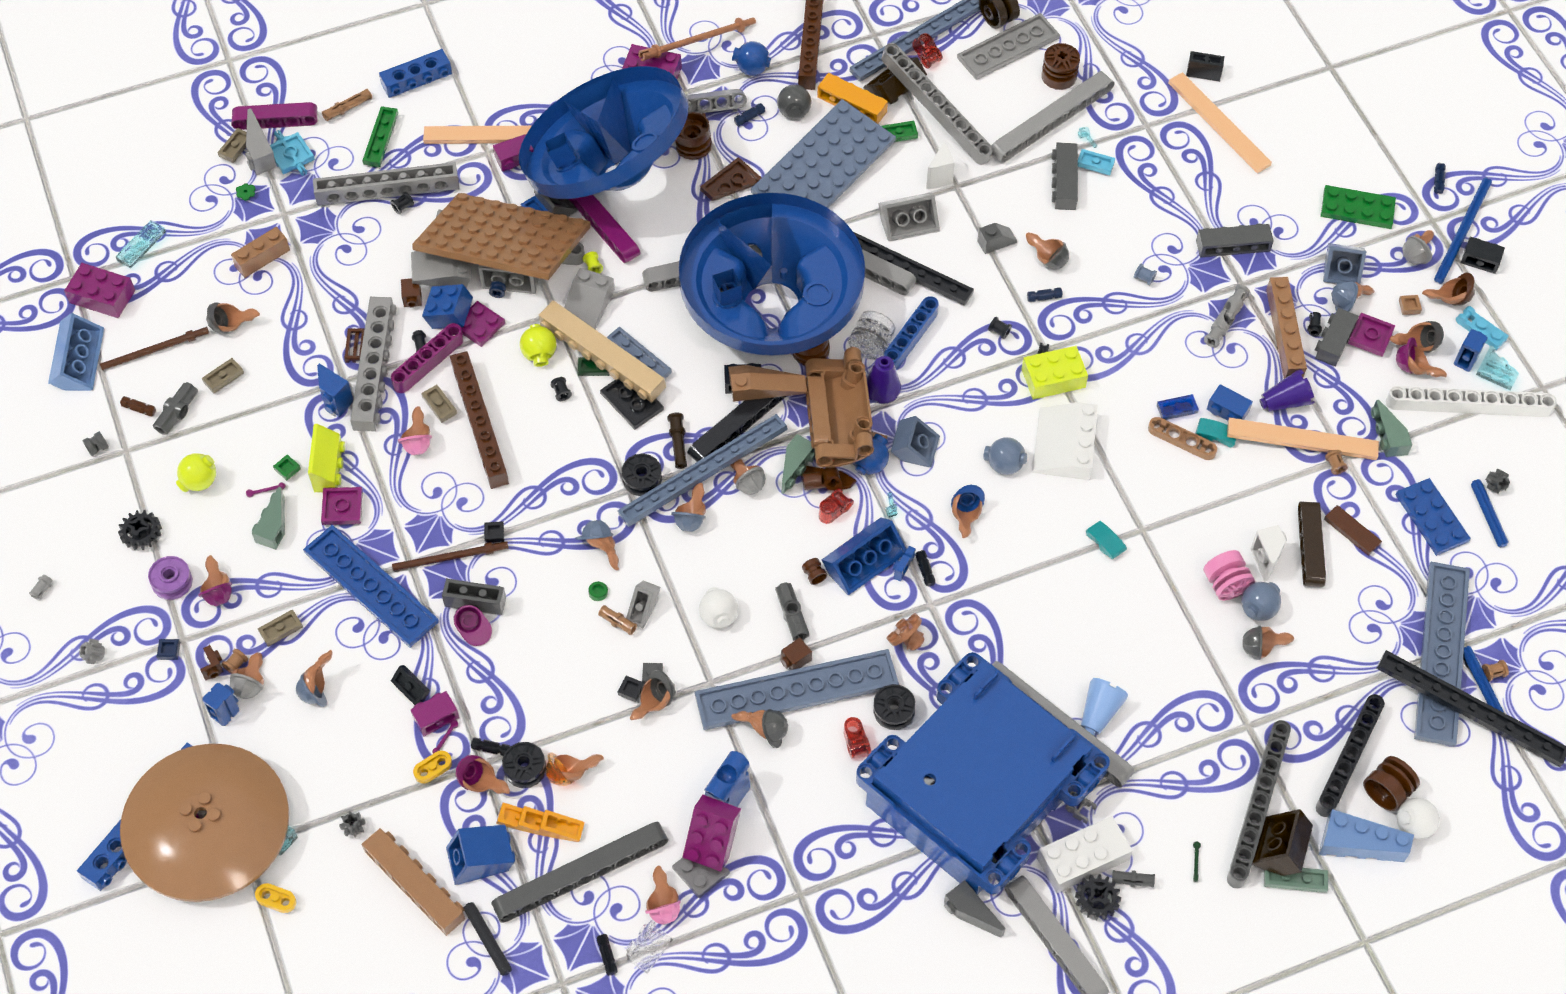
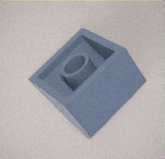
[1323,243,1367,284]
[890,416,940,467]

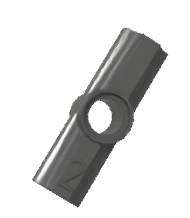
[152,382,198,435]
[775,582,809,641]

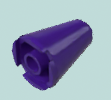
[866,356,901,404]
[1259,369,1315,412]

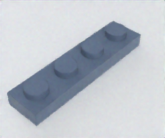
[607,326,672,378]

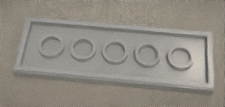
[957,13,1060,80]

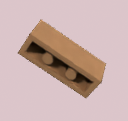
[231,226,290,278]

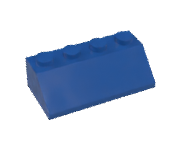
[821,517,907,595]

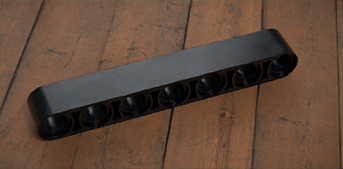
[687,396,787,462]
[1315,694,1385,817]

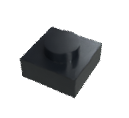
[484,521,505,543]
[617,675,644,702]

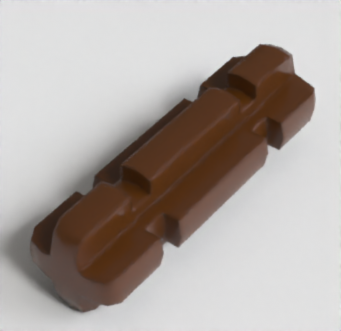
[120,396,156,417]

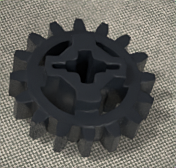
[118,510,162,550]
[1075,874,1122,921]

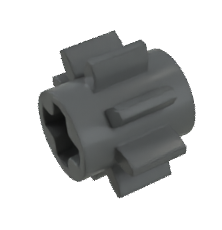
[1485,468,1510,494]
[339,811,366,838]

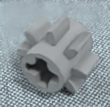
[79,639,105,665]

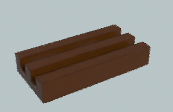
[344,328,365,363]

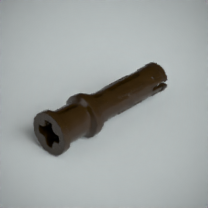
[667,412,687,469]

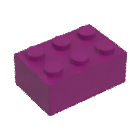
[622,44,682,79]
[64,262,136,319]
[682,794,741,872]

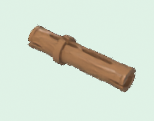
[321,88,372,121]

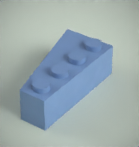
[1318,809,1414,862]

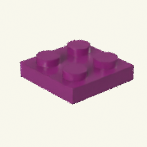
[461,301,506,347]
[1348,312,1396,357]
[321,487,363,525]

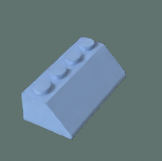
[48,313,104,391]

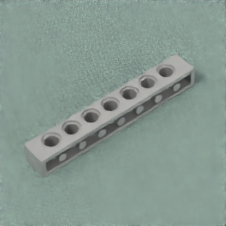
[313,162,460,206]
[350,296,396,432]

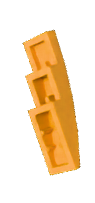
[496,802,585,842]

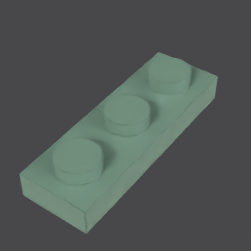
[1264,868,1328,893]

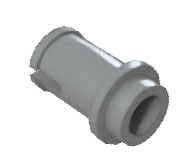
[29,574,53,600]

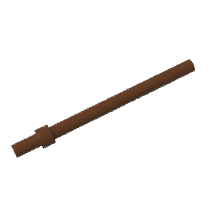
[100,326,209,371]
[392,541,509,571]

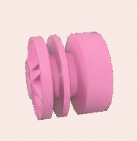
[1203,550,1255,601]

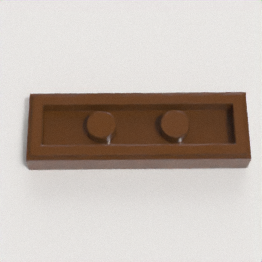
[1324,505,1382,556]

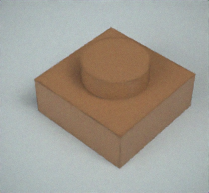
[1399,295,1422,315]

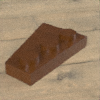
[700,157,762,201]

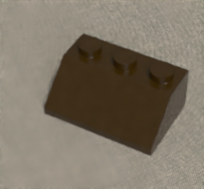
[863,57,927,104]
[1252,809,1313,876]

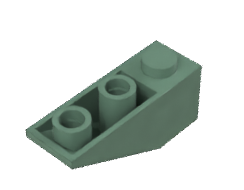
[1371,399,1412,457]
[781,434,815,494]
[252,487,285,550]

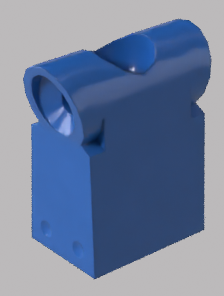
[704,751,750,807]

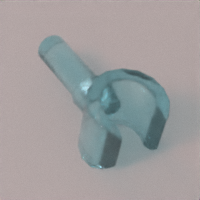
[1078,127,1098,148]
[885,492,898,518]

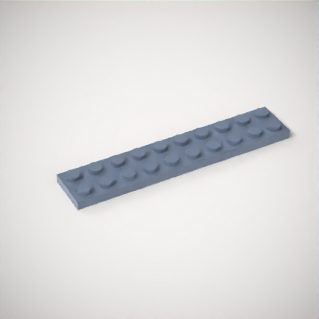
[1414,561,1470,747]
[694,649,899,730]

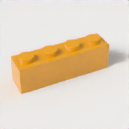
[817,73,888,124]

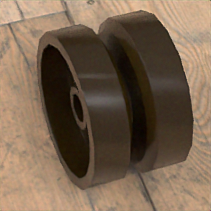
[979,0,1020,29]

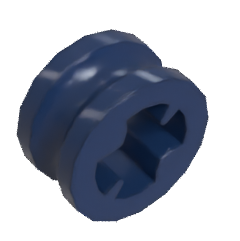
[489,281,506,298]

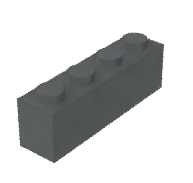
[1051,142,1078,210]
[1196,223,1274,258]

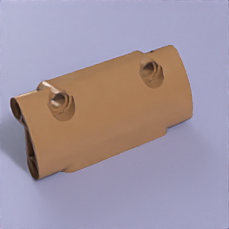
[805,347,874,468]

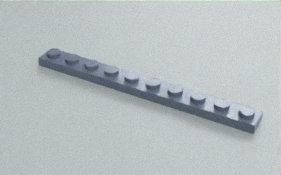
[849,0,980,82]
[617,414,788,527]

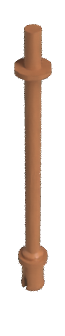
[638,17,756,61]

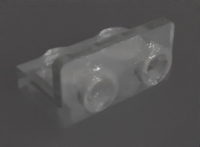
[626,920,673,974]

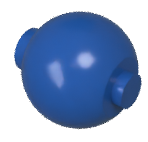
[732,41,771,76]
[853,434,889,475]

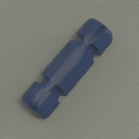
[734,103,765,126]
[1434,162,1446,194]
[1027,287,1063,302]

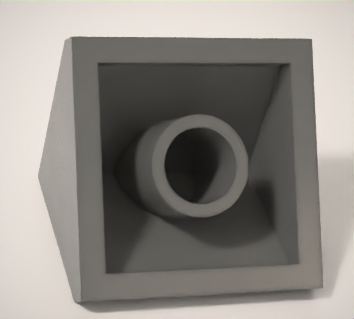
[534,189,578,217]

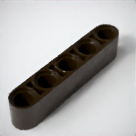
[1298,501,1326,587]

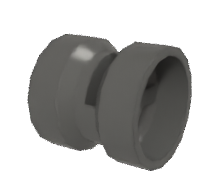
[82,431,109,456]

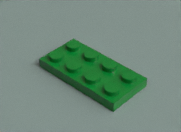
[1320,185,1396,229]

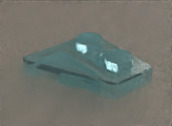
[1476,346,1519,391]

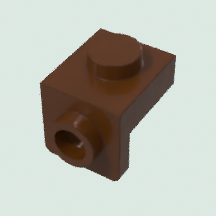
[200,645,224,680]

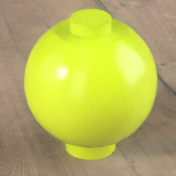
[519,324,557,367]
[176,453,216,492]

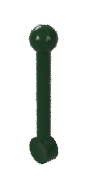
[1193,841,1201,882]

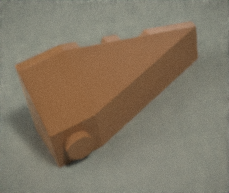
[728,365,807,402]

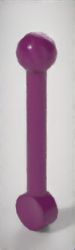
[246,482,286,498]
[432,720,458,754]

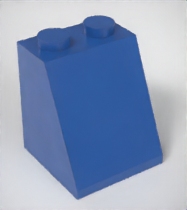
[446,825,515,885]

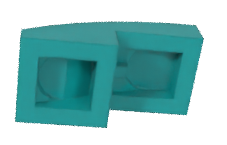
[1195,418,1236,448]
[1085,520,1127,560]

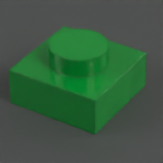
[273,454,301,481]

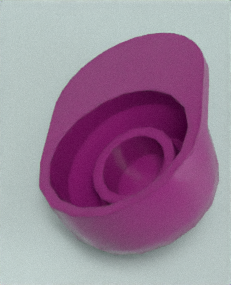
[453,604,492,646]

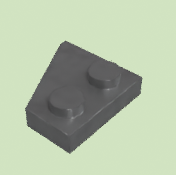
[672,857,730,898]

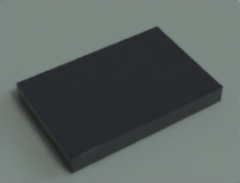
[600,379,664,430]

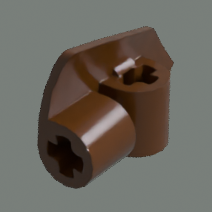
[801,465,857,491]

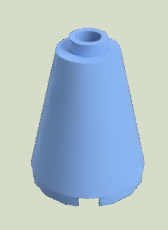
[1081,678,1128,736]

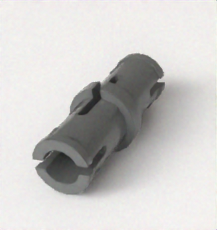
[1112,870,1155,888]

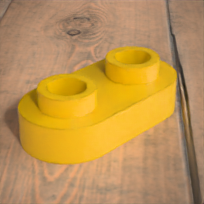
[413,751,452,784]
[255,883,297,913]

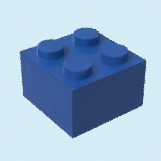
[422,284,473,329]

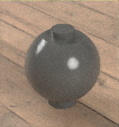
[777,84,812,120]

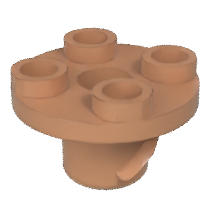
[886,613,925,651]

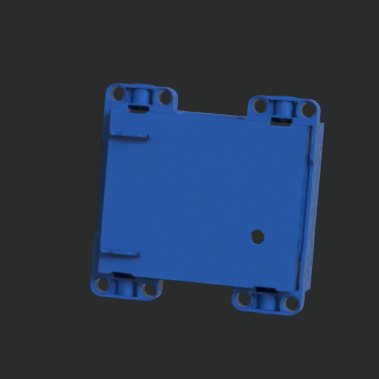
[856,652,1110,895]

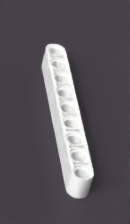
[1385,386,1557,417]

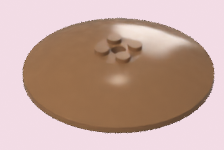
[120,744,289,902]

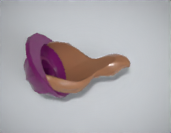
[1396,337,1447,378]
[198,555,232,606]
[456,755,510,794]

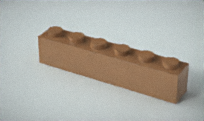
[1266,277,1307,379]
[361,828,465,936]

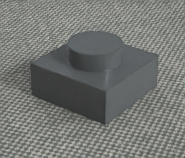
[642,663,663,684]

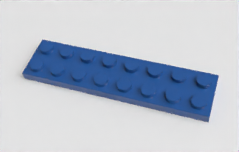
[303,525,439,648]

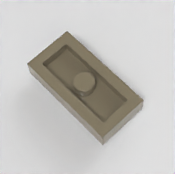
[217,128,247,163]
[202,358,244,394]
[421,384,457,423]
[257,609,303,647]

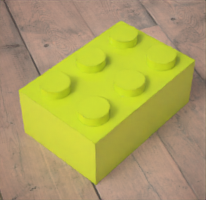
[1021,346,1088,400]

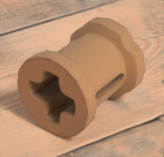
[1325,450,1348,475]
[221,648,248,674]
[1482,660,1509,682]

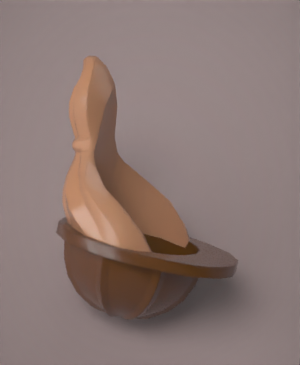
[1422,272,1475,306]

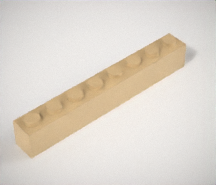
[539,300,666,403]

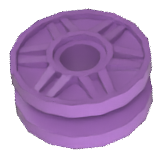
[148,556,193,600]

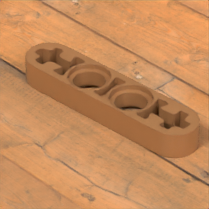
[1148,417,1217,460]

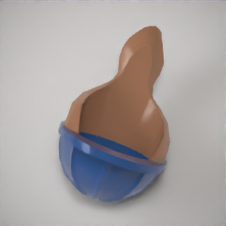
[951,484,985,539]

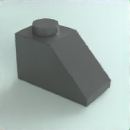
[977,223,1017,254]

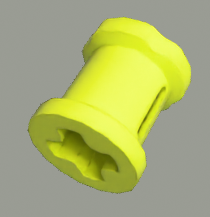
[582,251,603,274]

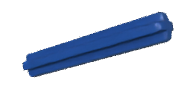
[1471,479,1509,548]
[1463,646,1504,713]

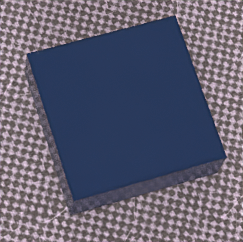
[156,639,180,660]

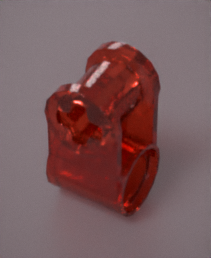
[912,33,943,69]
[818,488,854,524]
[843,717,871,759]

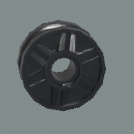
[622,453,662,496]
[873,684,916,730]
[502,742,547,788]

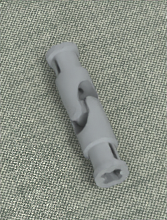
[1204,285,1250,348]

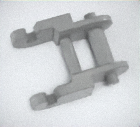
[1065,795,1097,823]

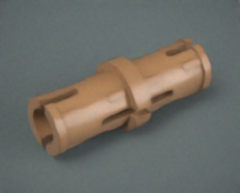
[598,605,637,635]

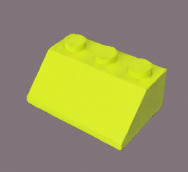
[308,424,345,492]

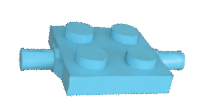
[270,130,315,176]

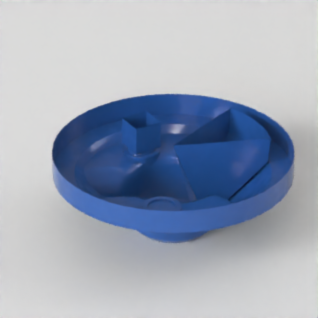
[519,66,688,199]
[679,193,865,356]

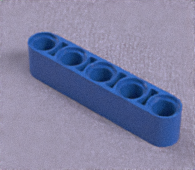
[884,296,939,370]

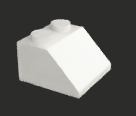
[1250,525,1287,582]

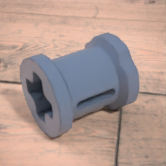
[1133,263,1157,286]

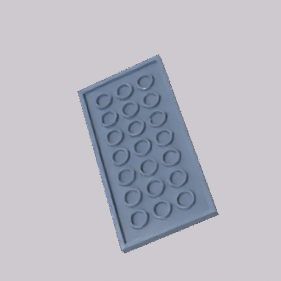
[751,99,896,208]

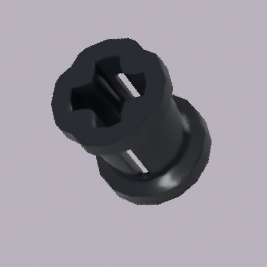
[390,191,414,214]
[988,316,1012,339]
[550,376,572,402]

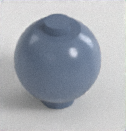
[983,437,1027,475]
[1241,582,1281,621]

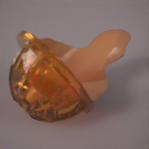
[546,752,604,786]

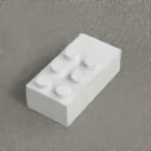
[1037,816,1133,894]

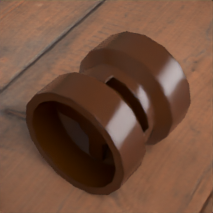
[802,558,828,585]

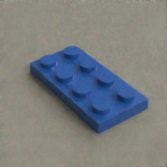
[1395,478,1471,556]

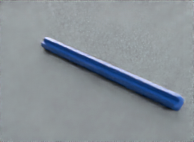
[1434,177,1492,284]

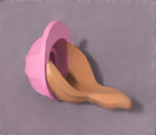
[398,406,432,455]
[645,865,681,925]

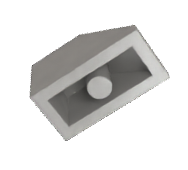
[626,580,661,628]

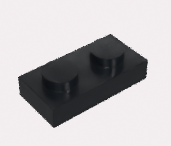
[390,665,430,705]

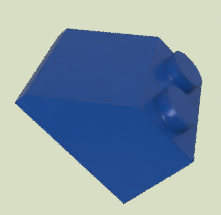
[317,363,354,417]

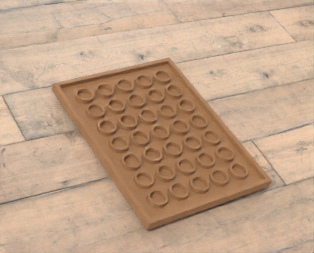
[412,193,590,280]

